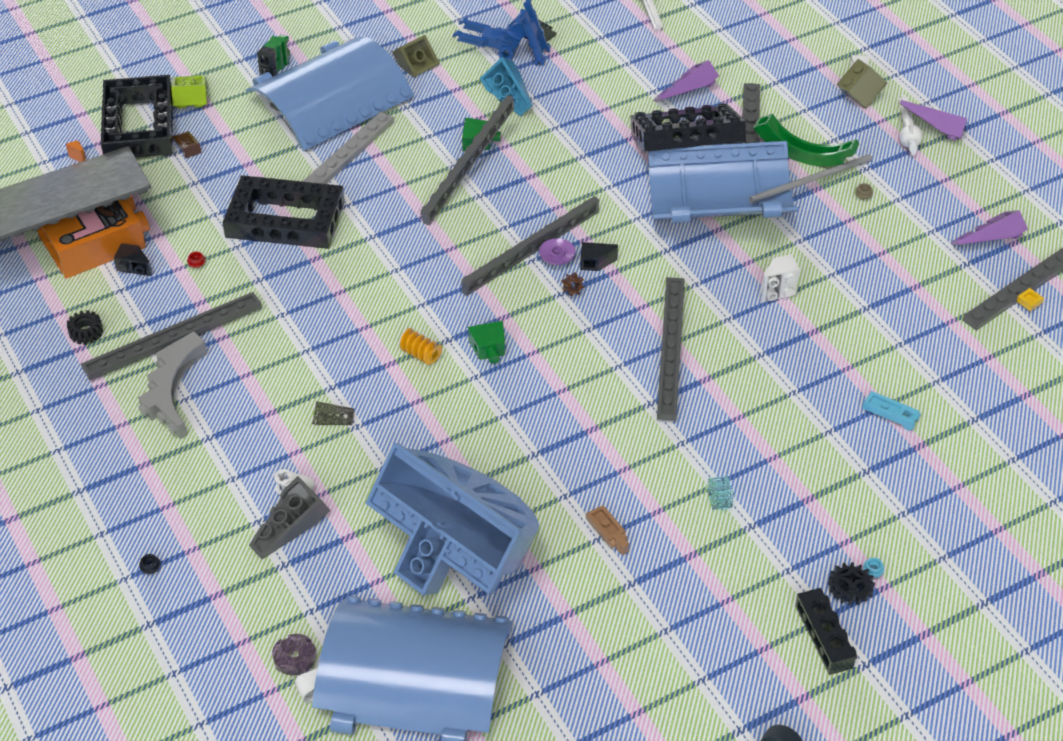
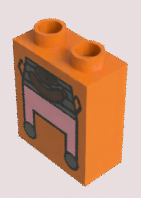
[37,196,150,279]

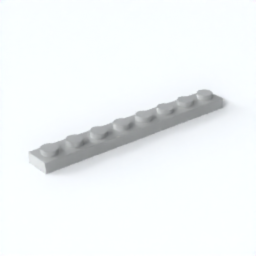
[302,111,394,184]

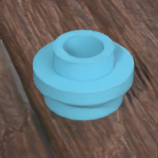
[863,558,884,578]

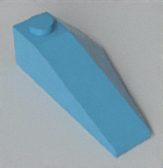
[480,57,533,116]

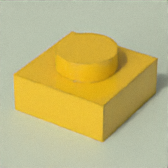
[1016,288,1044,311]

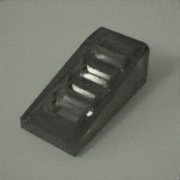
[312,401,354,425]

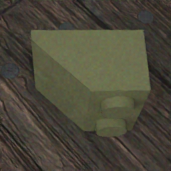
[392,35,440,77]
[837,59,887,108]

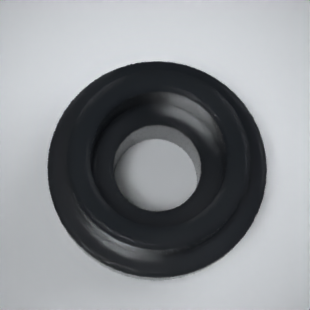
[139,554,161,574]

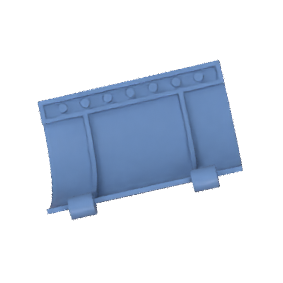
[245,36,414,151]
[648,141,798,223]
[312,596,513,741]

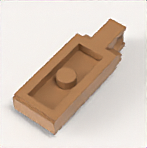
[586,505,629,555]

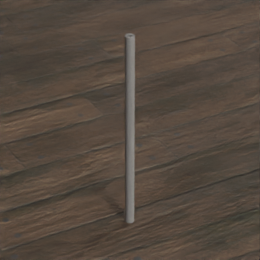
[749,154,872,203]

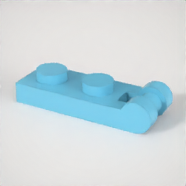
[863,391,921,431]

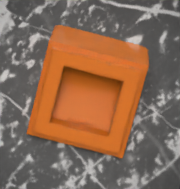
[66,140,86,162]

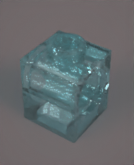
[707,476,734,510]

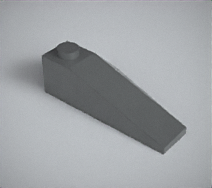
[249,476,331,559]

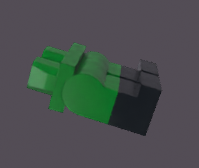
[257,34,290,77]

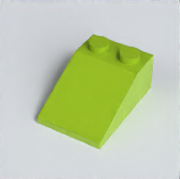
[171,75,207,108]

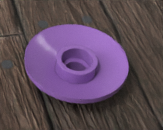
[539,238,575,265]

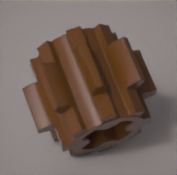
[561,272,584,296]

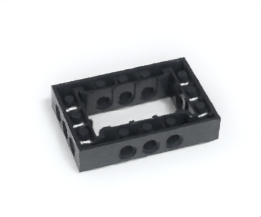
[101,74,173,157]
[630,103,746,152]
[222,175,345,249]

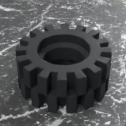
[67,310,103,345]

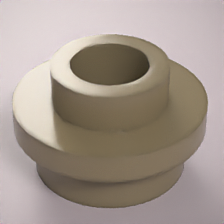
[855,183,873,199]

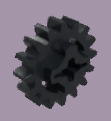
[828,562,875,605]

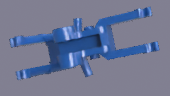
[452,0,551,66]

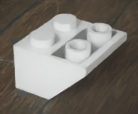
[760,254,800,303]

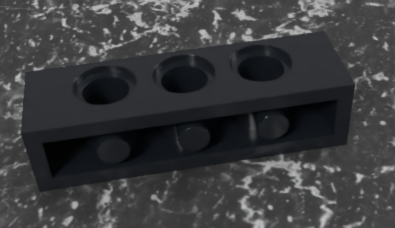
[795,588,857,675]

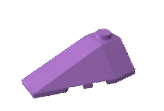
[654,60,719,102]
[900,100,967,141]
[951,210,1028,245]

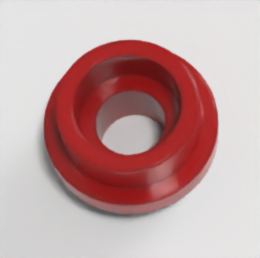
[187,251,206,268]

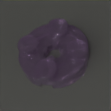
[272,634,317,675]

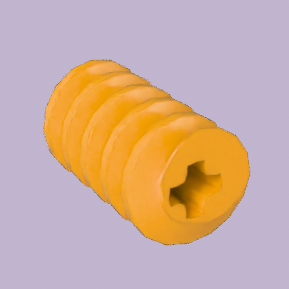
[400,328,442,365]

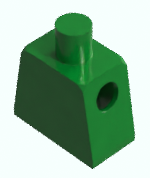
[462,117,501,151]
[468,321,505,364]

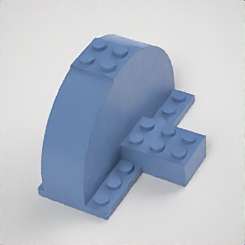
[365,443,539,596]

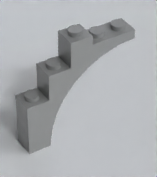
[138,331,207,439]

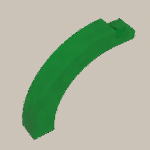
[753,113,860,166]

